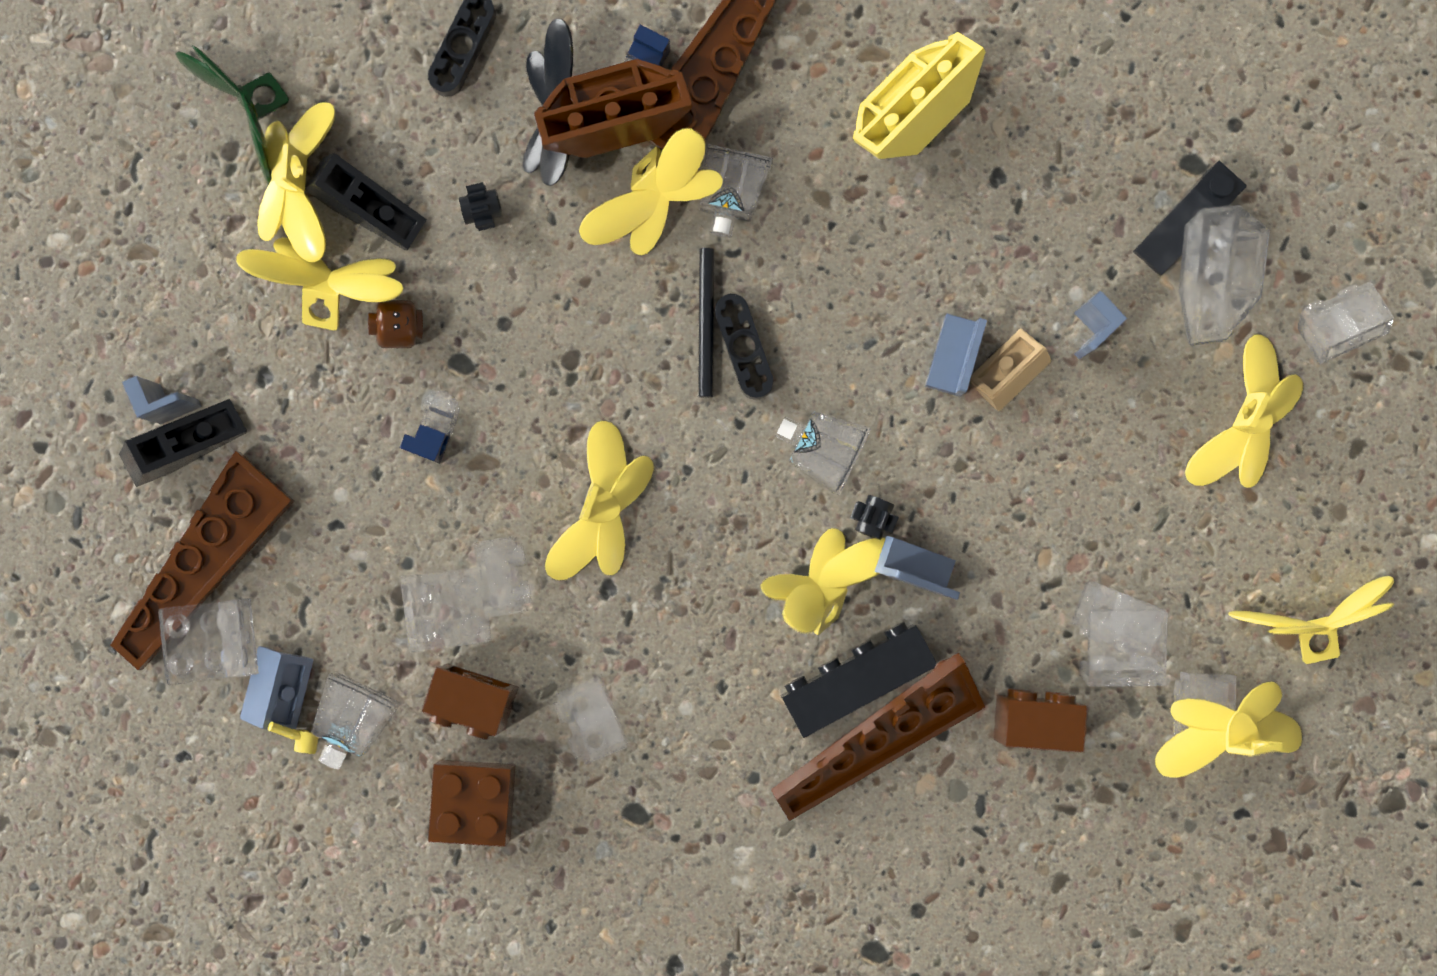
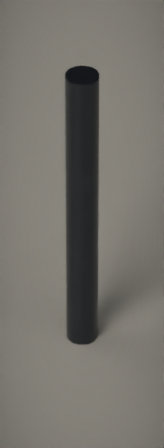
[698,248,714,398]

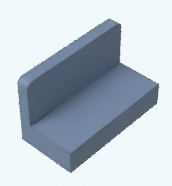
[1074,290,1127,359]
[925,314,987,397]
[122,376,202,424]
[874,536,960,600]
[240,646,314,730]

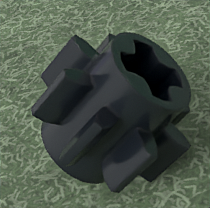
[459,182,503,231]
[850,495,899,540]

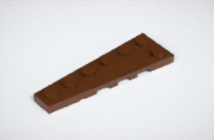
[648,0,777,151]
[110,451,294,670]
[771,653,986,821]

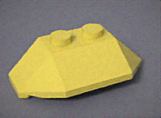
[853,32,986,159]

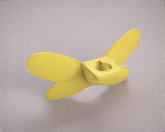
[258,102,335,262]
[579,129,723,255]
[236,238,403,331]
[1185,334,1303,488]
[545,421,654,580]
[761,528,886,635]
[1228,576,1394,664]
[1155,682,1302,778]

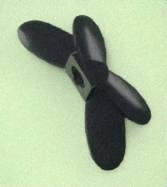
[522,19,573,186]

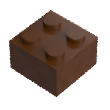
[421,664,519,740]
[994,688,1087,753]
[428,760,516,847]

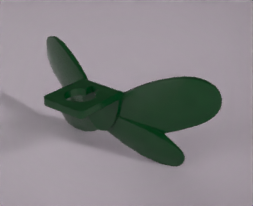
[175,45,289,185]

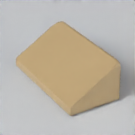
[969,328,1051,411]

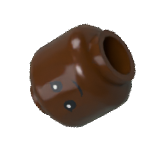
[368,300,423,348]

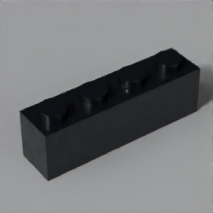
[781,622,937,738]

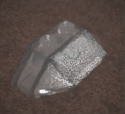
[1179,205,1270,346]

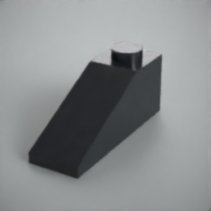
[305,153,427,251]
[1133,160,1247,276]
[119,399,247,487]

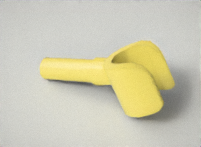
[268,722,319,754]

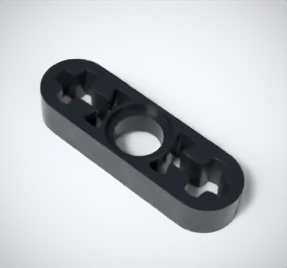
[428,0,496,97]
[715,294,773,400]

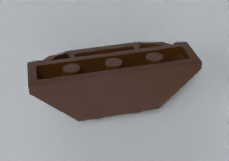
[534,59,692,158]

